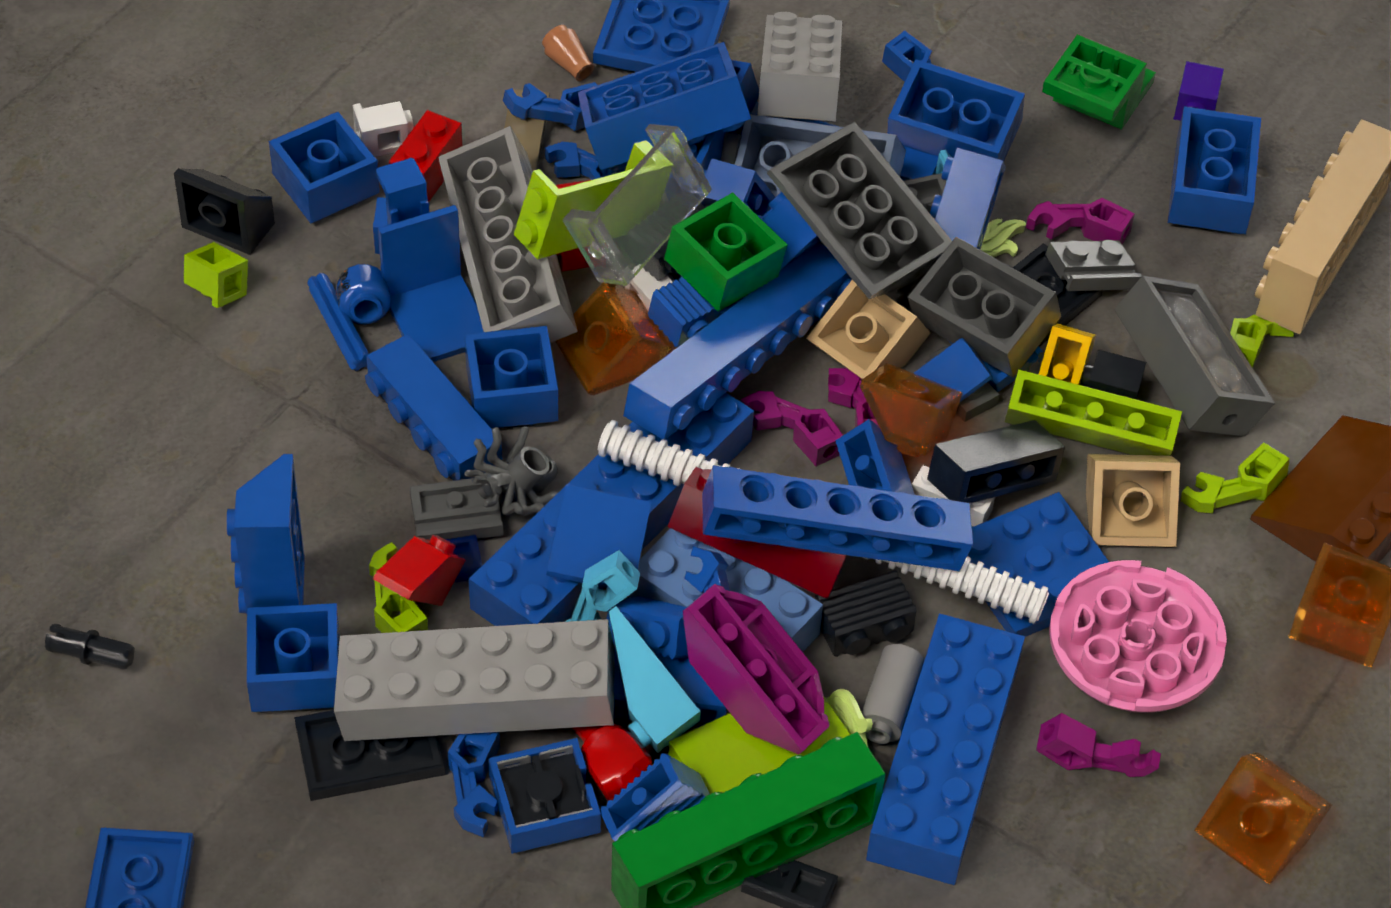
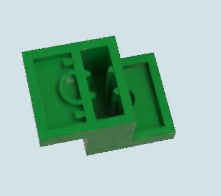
[1042,34,1156,130]

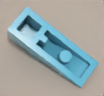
[609,606,700,753]

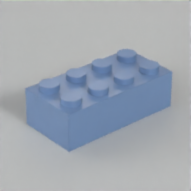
[629,528,823,652]

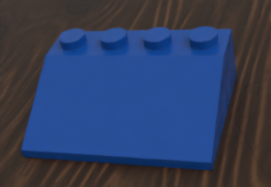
[578,42,751,171]

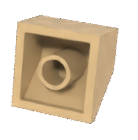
[806,279,930,384]
[1086,454,1180,547]

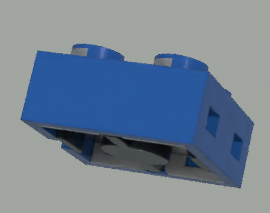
[489,738,601,854]

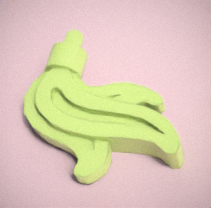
[980,219,1026,258]
[825,689,873,747]

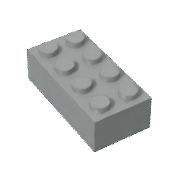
[758,12,842,122]

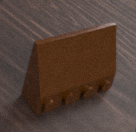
[1250,415,1391,588]

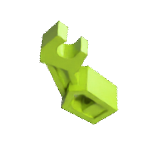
[1230,314,1295,368]
[1181,443,1290,513]
[369,542,428,633]

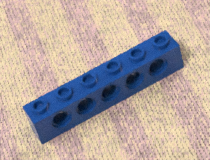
[702,465,973,571]

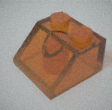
[556,280,672,396]
[860,363,962,457]
[1194,752,1332,884]

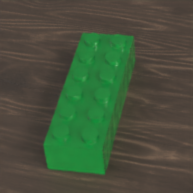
[611,732,885,908]

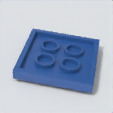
[593,0,730,72]
[968,492,1109,637]

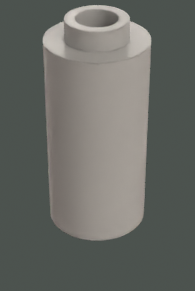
[861,644,924,744]

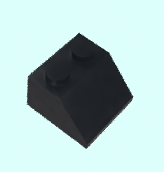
[174,168,275,255]

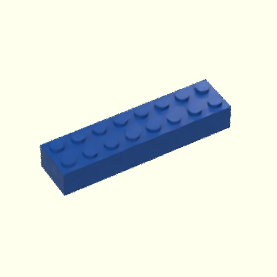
[469,393,754,626]

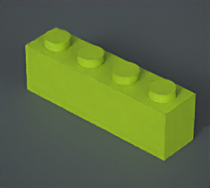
[1004,369,1182,456]

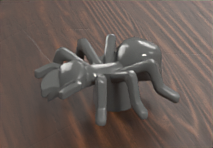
[464,426,558,516]

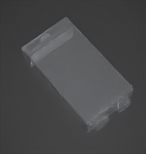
[562,124,712,286]

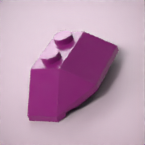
[683,584,830,754]

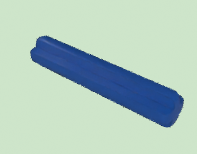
[307,273,369,371]

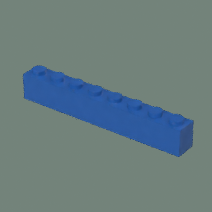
[623,242,852,440]

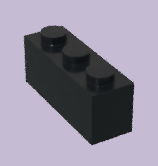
[927,420,1065,504]

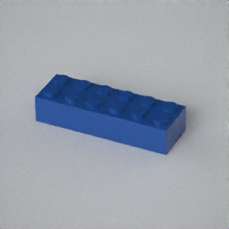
[866,613,1025,885]

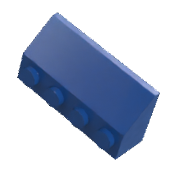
[227,454,305,613]

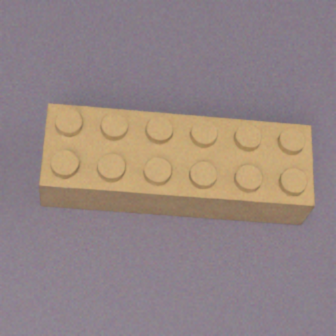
[1255,119,1391,334]

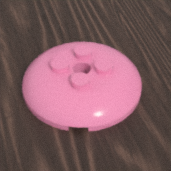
[1049,560,1227,713]

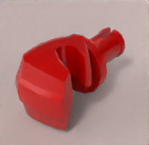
[573,724,654,801]

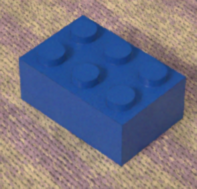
[887,59,1025,161]
[1167,106,1261,235]

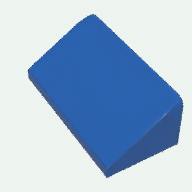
[897,338,993,427]

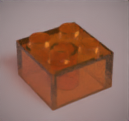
[1288,543,1391,668]

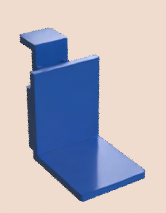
[376,158,484,362]

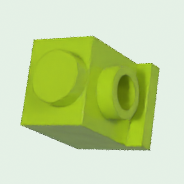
[184,242,248,308]

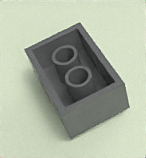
[908,237,1061,378]

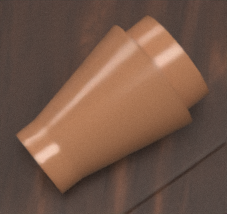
[542,25,594,81]

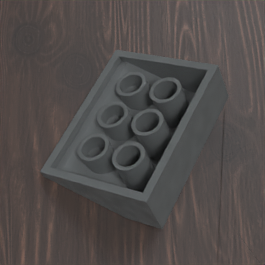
[767,122,952,299]

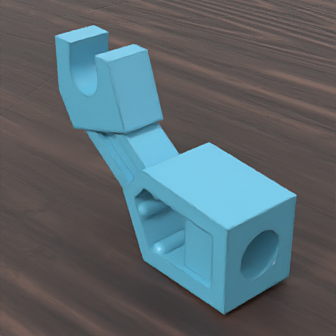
[566,550,640,622]

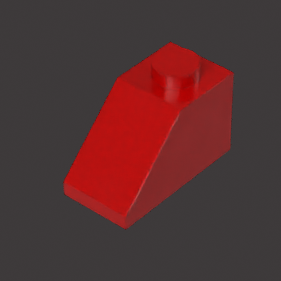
[373,534,466,606]

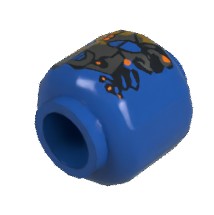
[336,264,391,324]

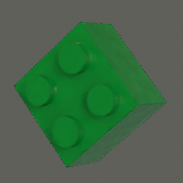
[664,192,788,312]

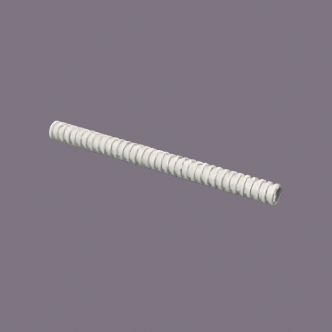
[598,420,1049,624]

